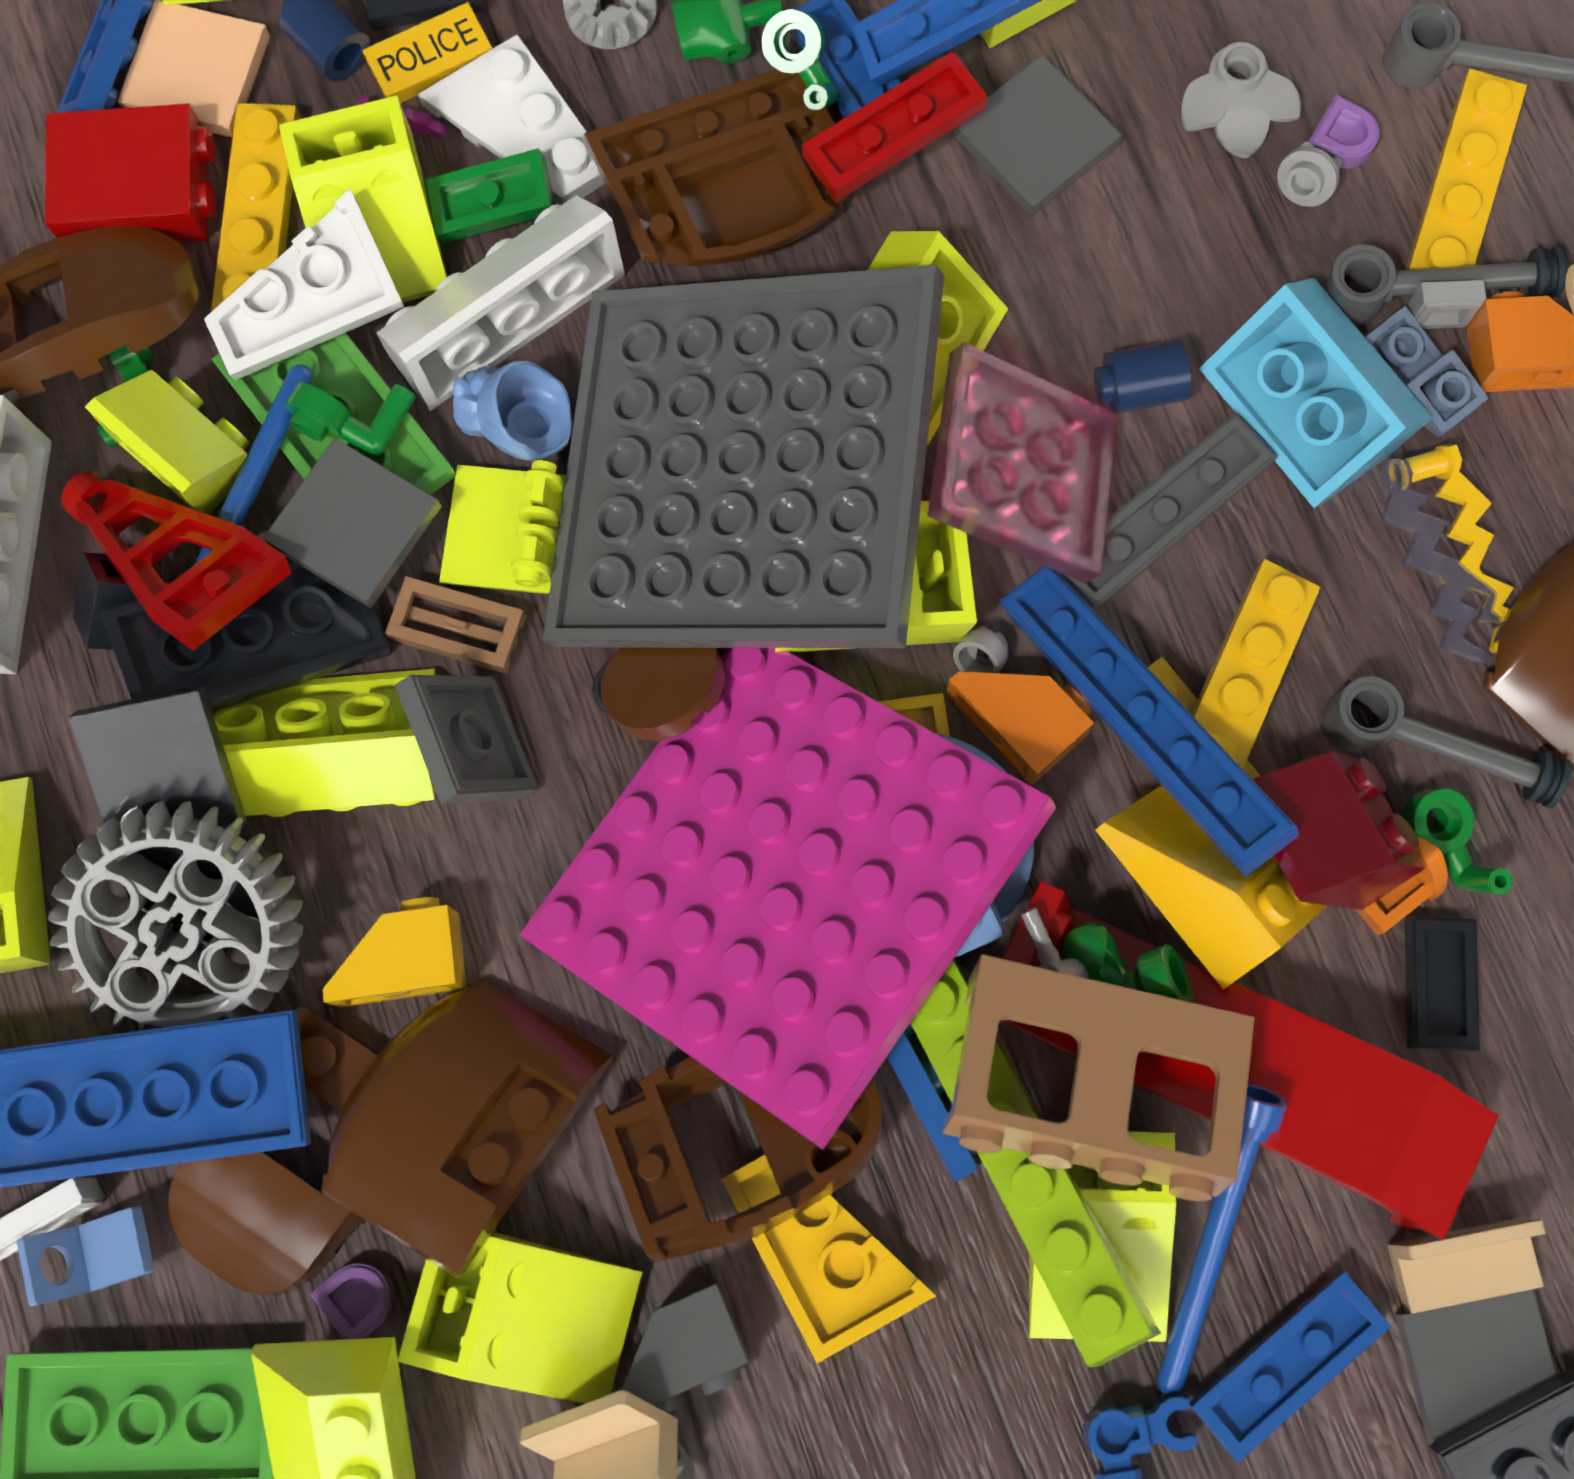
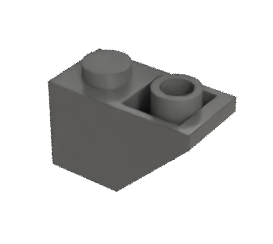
[621,1281,751,1413]

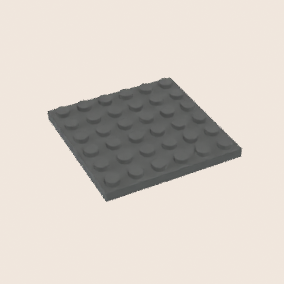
[543,265,944,648]

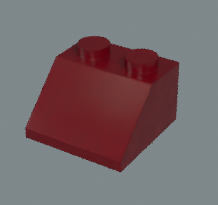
[1252,751,1426,910]

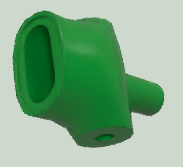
[670,0,782,63]

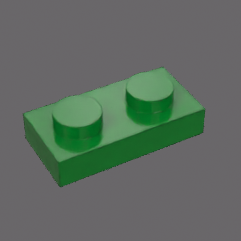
[426,148,555,244]

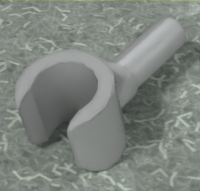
[1021,907,1089,979]

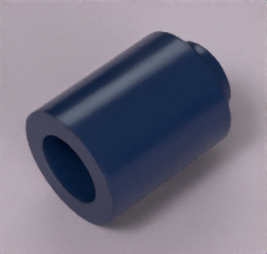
[279,0,371,81]
[1094,339,1191,414]

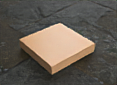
[118,0,270,138]

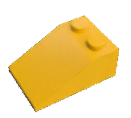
[1096,786,1328,990]

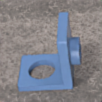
[17,1206,155,1306]

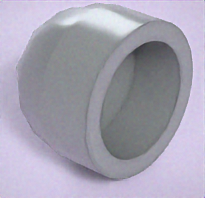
[953,626,1009,673]

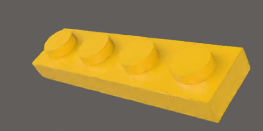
[1406,68,1527,270]
[211,103,301,312]
[1191,559,1321,769]

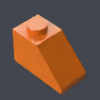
[1466,291,1574,392]
[946,671,1094,786]

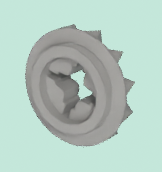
[563,0,657,49]

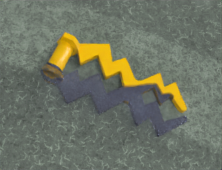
[1380,444,1514,664]

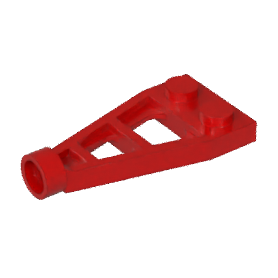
[61,471,291,651]

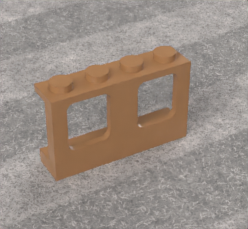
[942,955,1254,1201]

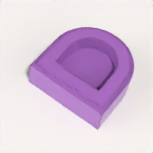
[1309,94,1379,169]
[310,1263,395,1340]

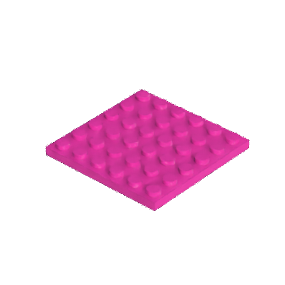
[519,648,1056,1149]

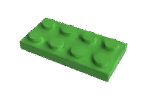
[211,333,456,495]
[0,1347,274,1479]

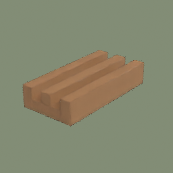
[385,576,527,674]

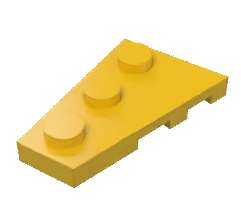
[721,1155,936,1363]

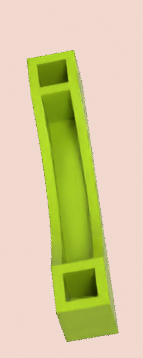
[910,959,1161,1367]

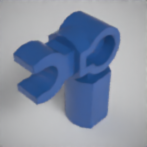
[1083,1395,1198,1479]

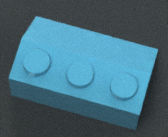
[1199,278,1433,508]

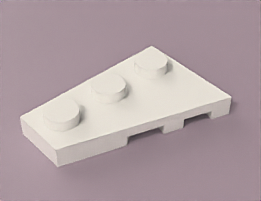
[204,189,404,380]

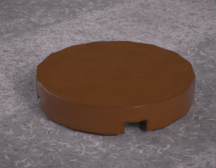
[601,647,726,741]

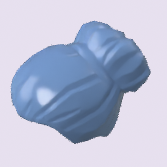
[453,360,573,461]

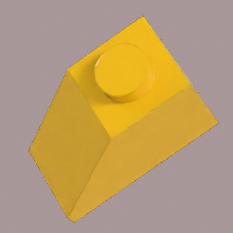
[323,897,467,1008]

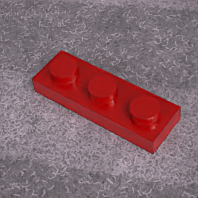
[802,51,987,202]

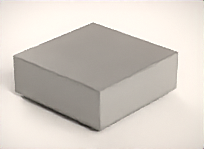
[1406,280,1486,329]

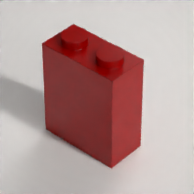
[45,103,216,243]

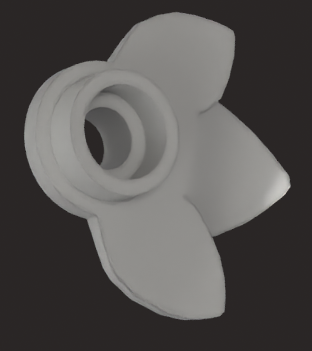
[1180,42,1300,158]

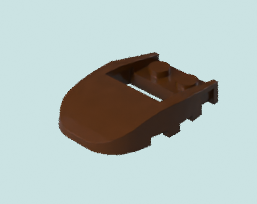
[0,226,199,398]
[168,1005,378,1295]
[593,1056,882,1262]

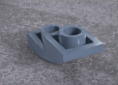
[1364,305,1489,437]

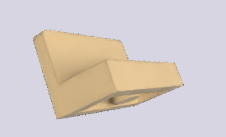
[1387,1218,1546,1314]
[520,1391,678,1479]

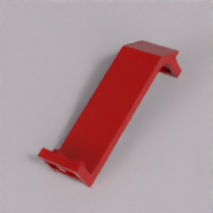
[1002,881,1499,1240]

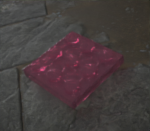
[928,342,1116,584]

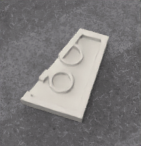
[418,35,605,205]

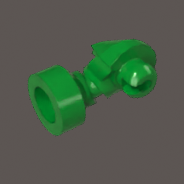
[1061,922,1194,1003]

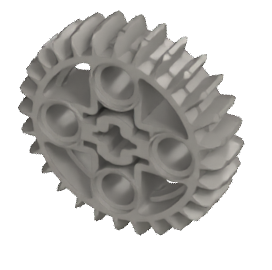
[47,801,304,1031]

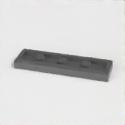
[1051,413,1277,613]

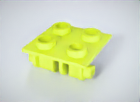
[439,460,566,594]

